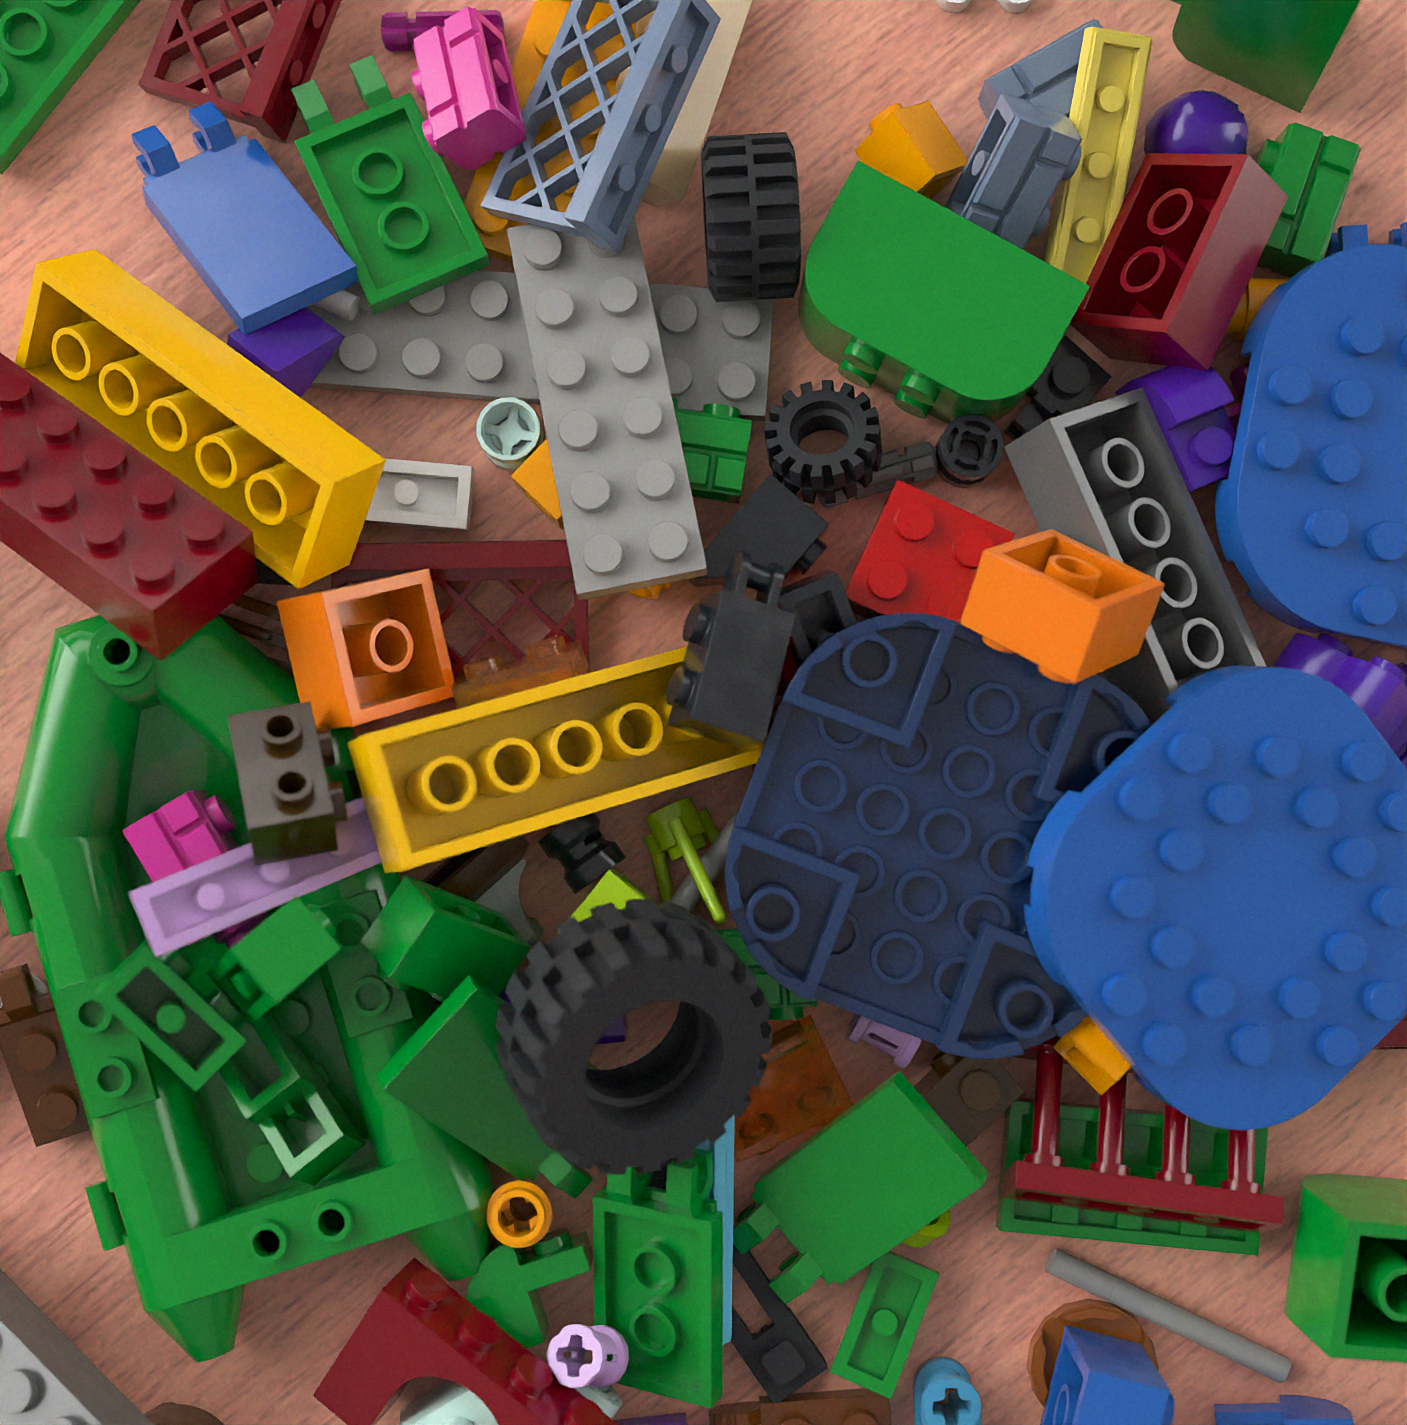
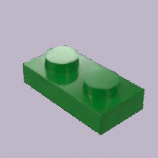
[830,1251,939,1399]

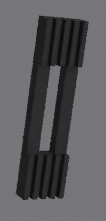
[648,1159,828,1403]

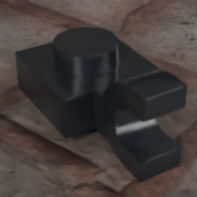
[1003,335,1112,441]

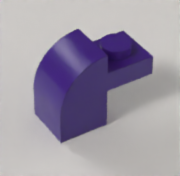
[1115,366,1236,493]

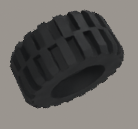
[496,899,772,1175]

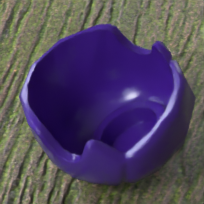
[1144,90,1249,154]

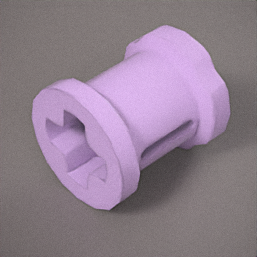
[845,1014,922,1069]
[547,1324,629,1388]

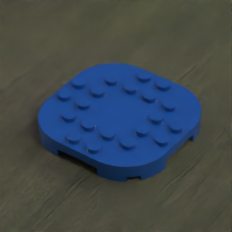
[1215,244,1407,650]
[1024,665,1407,1130]

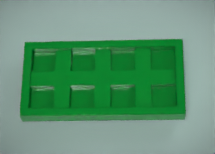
[996,1098,1268,1256]

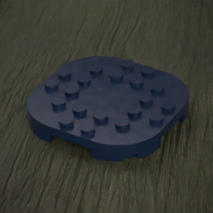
[725,613,1152,1059]

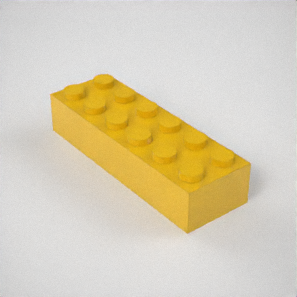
[15,249,386,589]
[347,646,767,873]

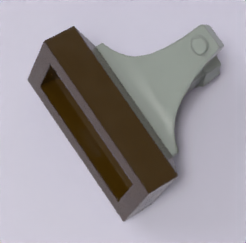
[422,834,544,947]

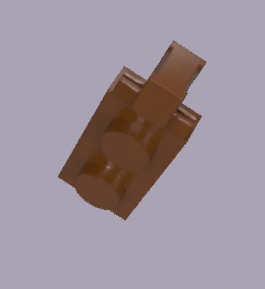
[0,963,90,1147]

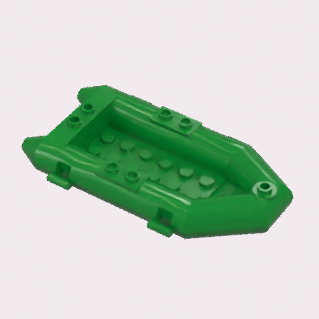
[0,615,496,1362]

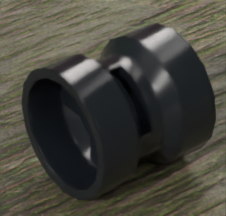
[934,414,1004,488]
[538,813,626,894]

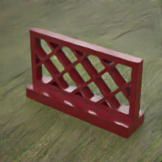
[138,0,342,143]
[331,540,590,695]

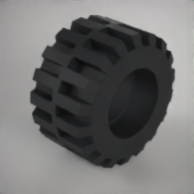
[701,132,801,302]

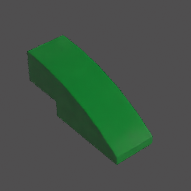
[217,990,365,1186]

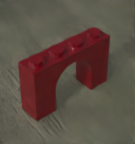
[312,1257,619,1425]

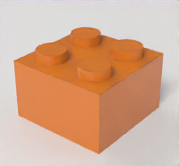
[960,529,1165,684]
[276,568,457,728]

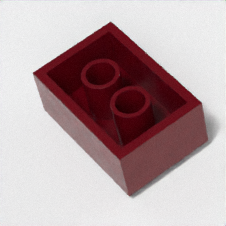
[1070,153,1288,371]

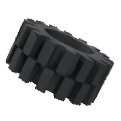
[764,380,882,504]

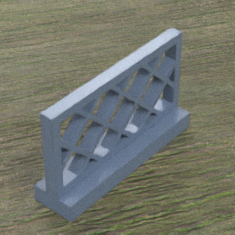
[481,0,721,253]

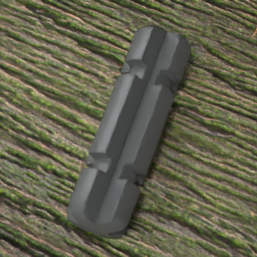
[817,441,938,508]

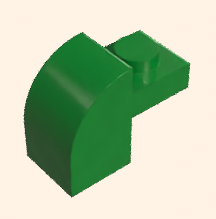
[466,1228,593,1348]

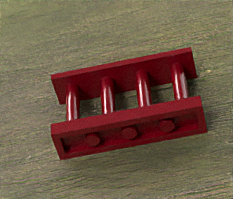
[1003,1035,1284,1234]

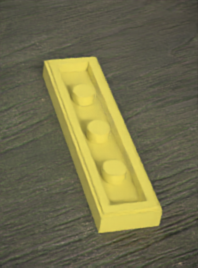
[1044,27,1153,284]

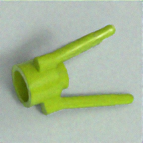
[643,797,726,924]

